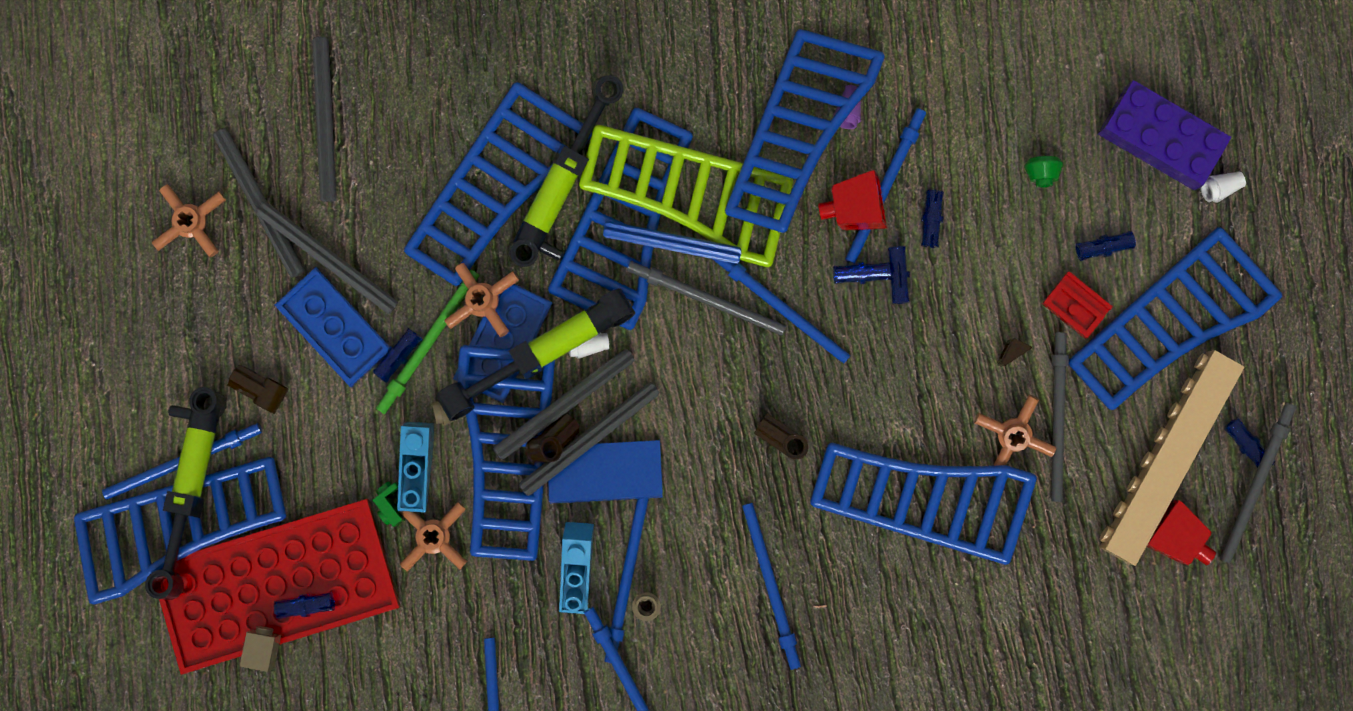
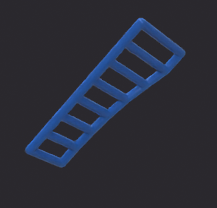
[725,29,885,233]
[404,82,592,286]
[548,108,693,330]
[1069,227,1282,410]
[457,345,555,561]
[810,443,1037,565]
[74,457,286,605]

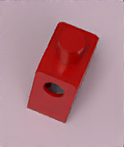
[818,170,887,230]
[1147,499,1216,565]

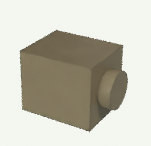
[239,626,281,672]

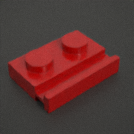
[1041,271,1113,339]

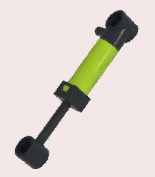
[507,75,623,267]
[436,288,635,421]
[145,387,226,600]

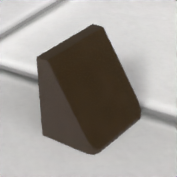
[997,338,1032,367]

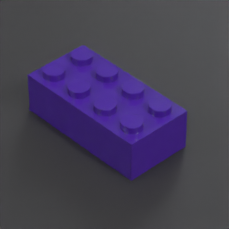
[1098,80,1232,190]

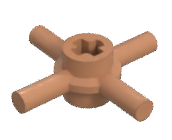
[152,184,226,258]
[444,263,519,337]
[974,395,1056,465]
[398,502,468,572]

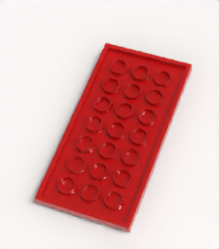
[159,499,401,675]

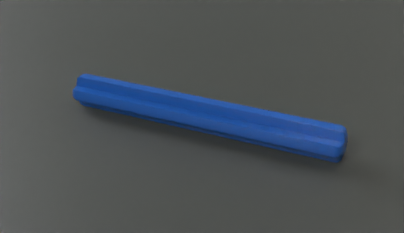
[603,221,742,264]

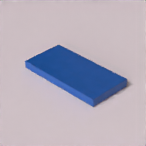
[275,267,393,387]
[453,284,553,404]
[548,440,663,504]

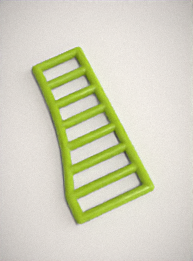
[579,125,793,267]

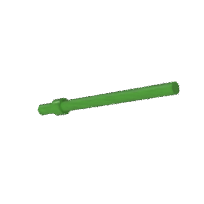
[376,269,480,414]

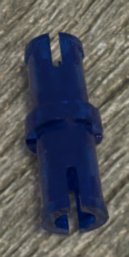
[921,190,944,248]
[1075,231,1136,261]
[887,246,910,304]
[833,262,891,284]
[373,328,422,383]
[1224,417,1275,468]
[274,592,335,619]

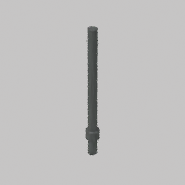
[627,261,786,336]
[1051,332,1069,502]
[1220,402,1297,564]

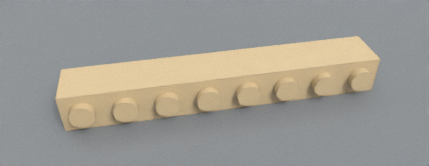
[1099,350,1244,566]

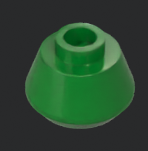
[1024,156,1063,188]

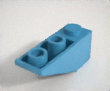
[397,422,434,512]
[559,522,594,614]

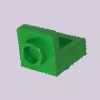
[373,481,406,527]

